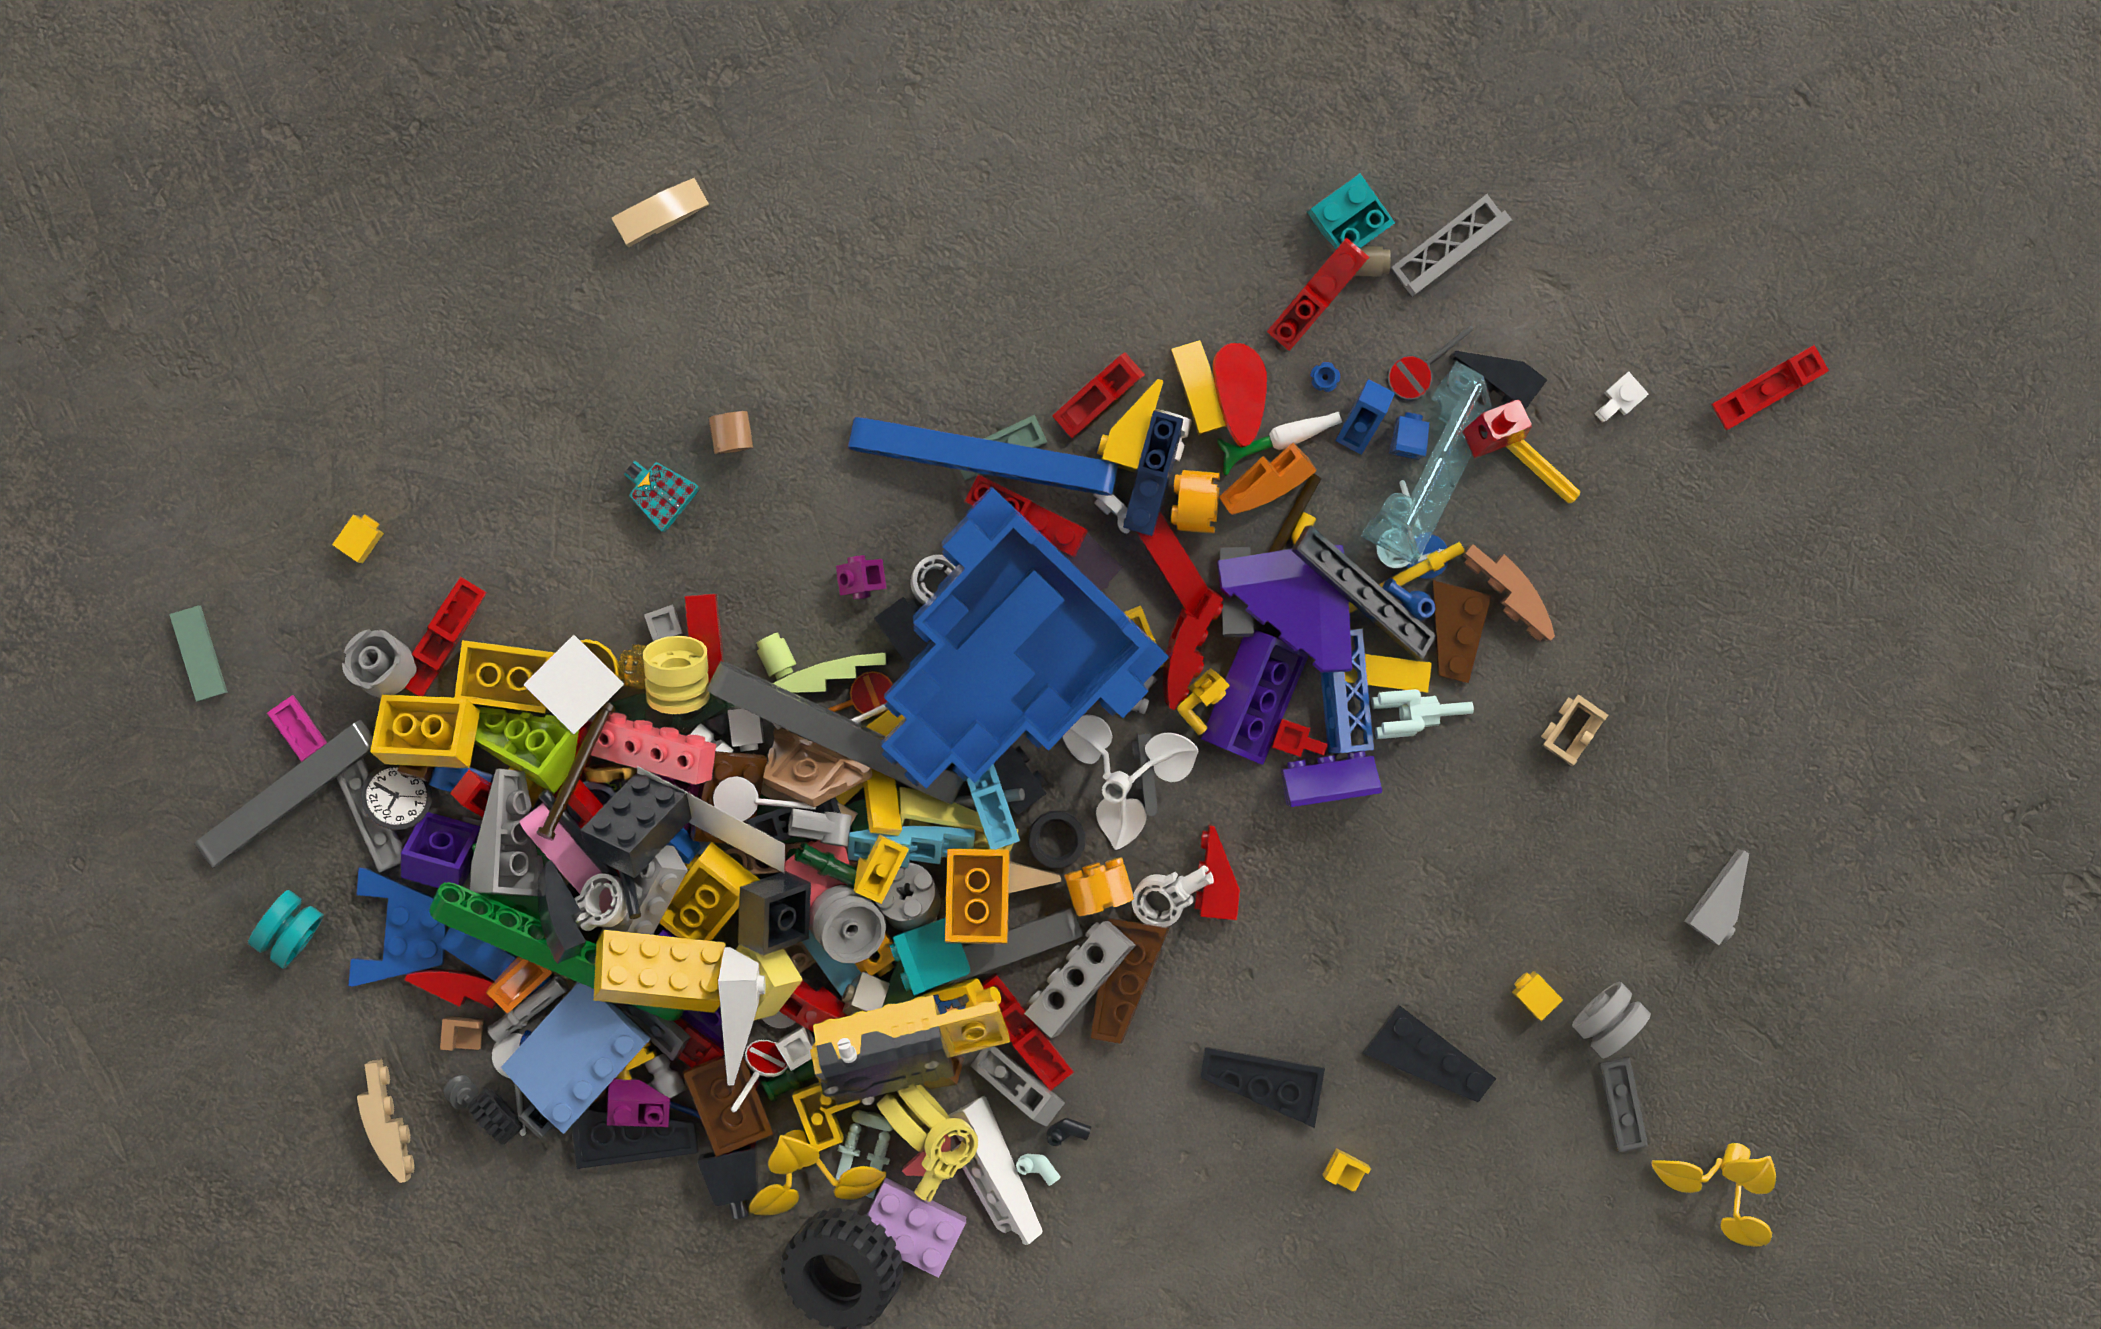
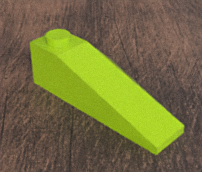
[474,706,579,794]

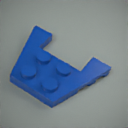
[349,867,447,986]

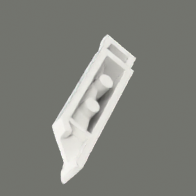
[949,1096,1042,1245]

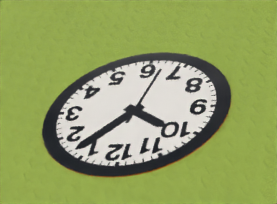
[361,764,432,830]

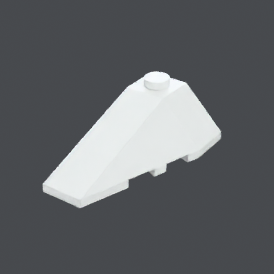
[718,947,766,1085]

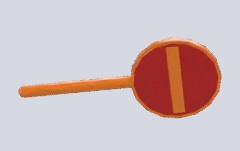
[828,671,893,716]

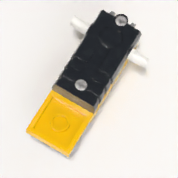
[810,995,1010,1105]

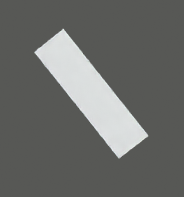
[637,766,785,873]

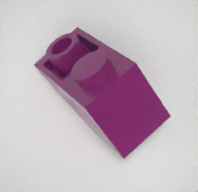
[607,1079,670,1127]

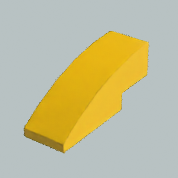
[1171,340,1227,435]

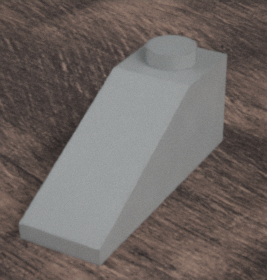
[1684,849,1749,945]
[970,1046,1065,1127]

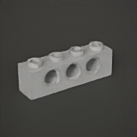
[1024,921,1136,1038]

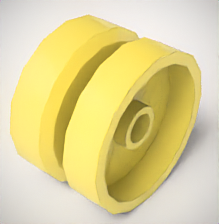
[877,1084,950,1153]

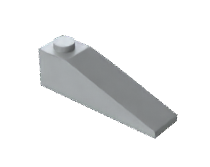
[470,769,543,896]

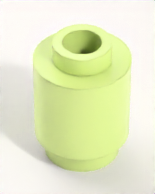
[756,632,796,680]

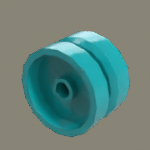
[248,890,324,969]

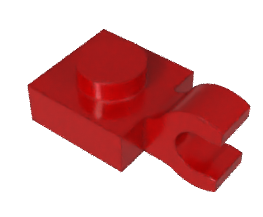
[1272,719,1328,757]

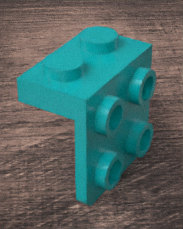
[890,918,970,995]

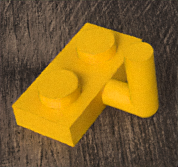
[1177,668,1230,735]

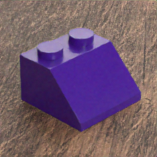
[401,812,481,888]

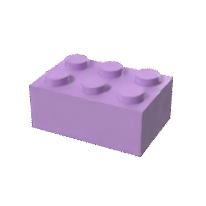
[867,1177,966,1278]

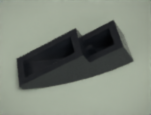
[538,860,586,964]

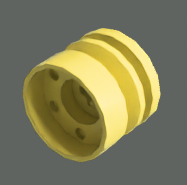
[643,636,710,714]

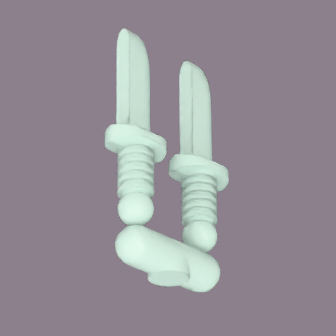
[835,1110,893,1199]

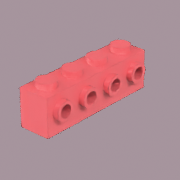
[591,713,716,785]

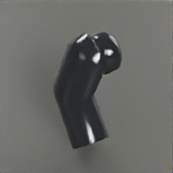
[1046,1118,1092,1146]

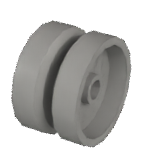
[809,885,886,963]
[1572,981,1651,1059]

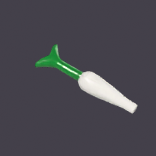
[1217,412,1342,476]

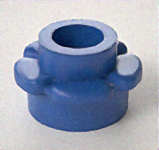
[1310,362,1340,392]

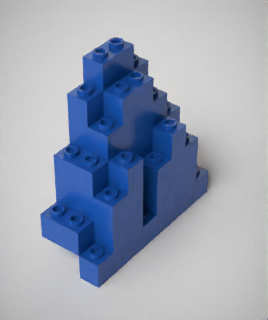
[881,486,1169,789]

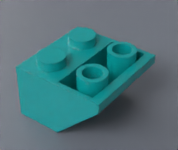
[1307,173,1395,249]

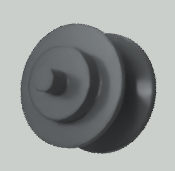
[444,1075,478,1109]

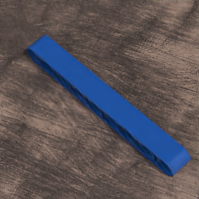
[848,417,1118,496]

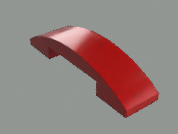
[1711,345,1829,430]

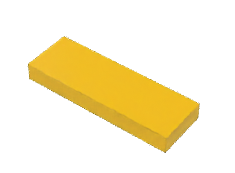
[1344,654,1432,693]
[863,768,902,836]

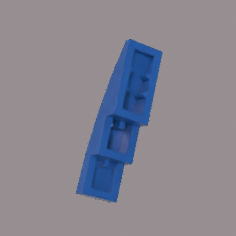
[439,927,552,1010]

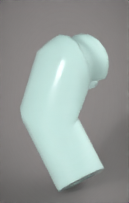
[1016,1154,1061,1186]

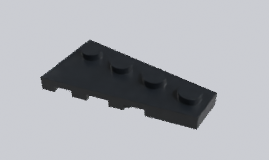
[1362,1004,1496,1102]
[1200,1047,1325,1128]
[571,1109,699,1169]

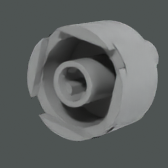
[342,629,417,698]
[876,863,941,932]

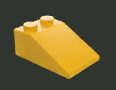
[1097,379,1163,473]

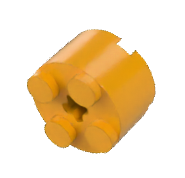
[1171,470,1220,533]
[1064,857,1134,916]

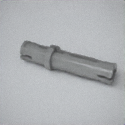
[488,974,569,1043]

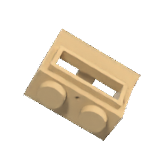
[1541,695,1609,766]

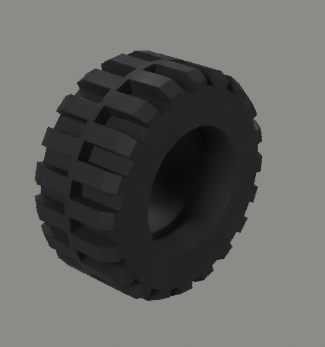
[780,1208,903,1329]

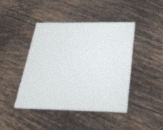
[524,635,624,734]

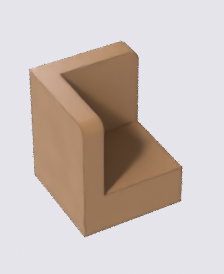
[440,1016,484,1051]

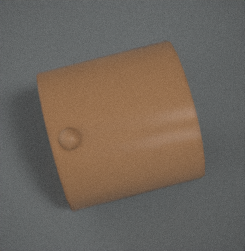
[708,411,754,454]

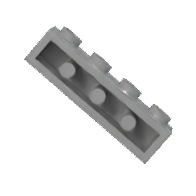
[598,845,688,937]

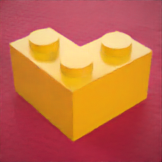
[792,1082,861,1151]

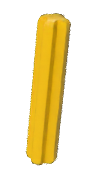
[1506,440,1580,504]

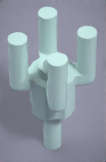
[1371,689,1474,739]

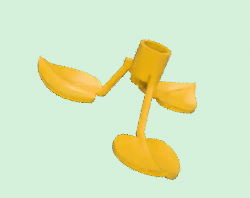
[749,1130,886,1215]
[1652,1143,1776,1247]

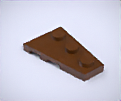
[1432,580,1492,683]

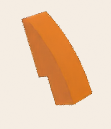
[1219,443,1317,515]
[486,956,553,1014]

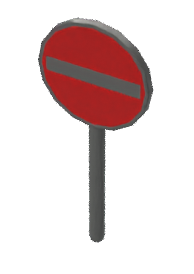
[1388,326,1473,400]

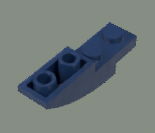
[1123,410,1184,536]

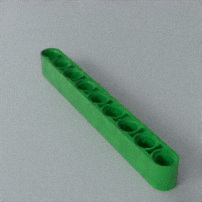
[429,882,684,1021]

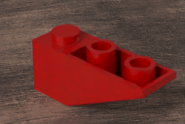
[1194,824,1240,920]

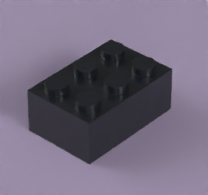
[581,773,692,878]

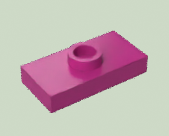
[267,695,327,762]

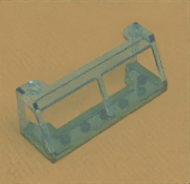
[1361,361,1493,565]

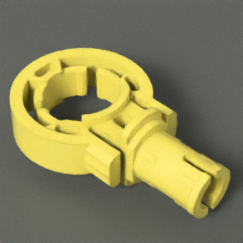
[914,1118,978,1202]

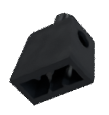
[698,1143,759,1219]

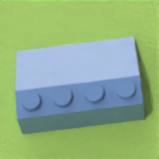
[501,982,651,1134]

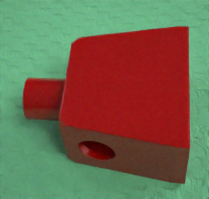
[1462,400,1532,458]

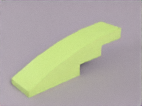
[773,653,887,693]

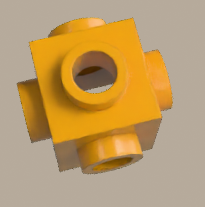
[854,931,895,977]

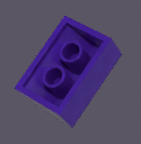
[1281,751,1382,807]

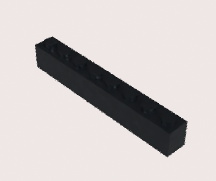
[874,597,1048,815]

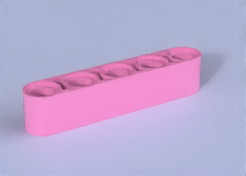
[519,803,614,913]

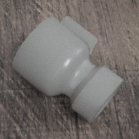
[644,1053,687,1098]

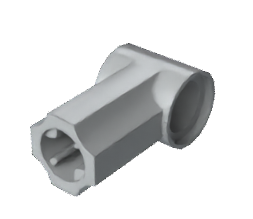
[788,809,852,847]

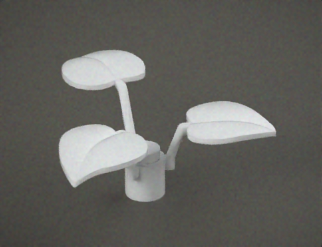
[1062,715,1199,850]

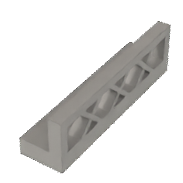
[1390,194,1512,297]

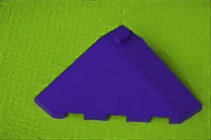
[1217,545,1352,672]

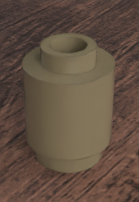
[1354,246,1391,277]

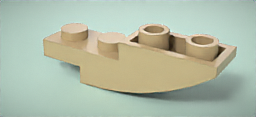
[357,1059,414,1183]

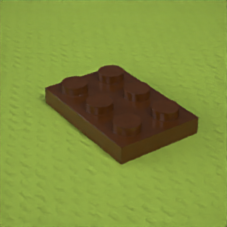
[690,751,767,843]
[683,1054,773,1157]

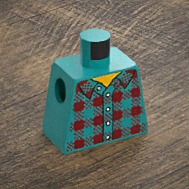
[624,461,701,532]

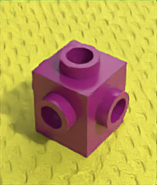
[836,555,887,600]

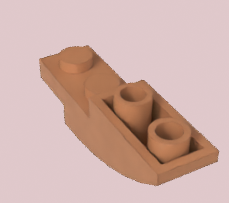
[1461,544,1555,642]

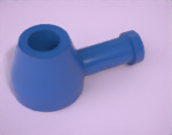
[1382,578,1435,621]

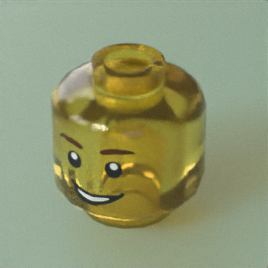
[618,644,646,689]

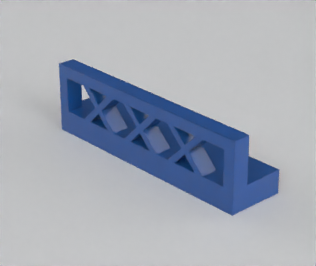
[1320,629,1374,754]

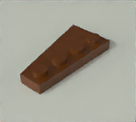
[1091,918,1170,1044]

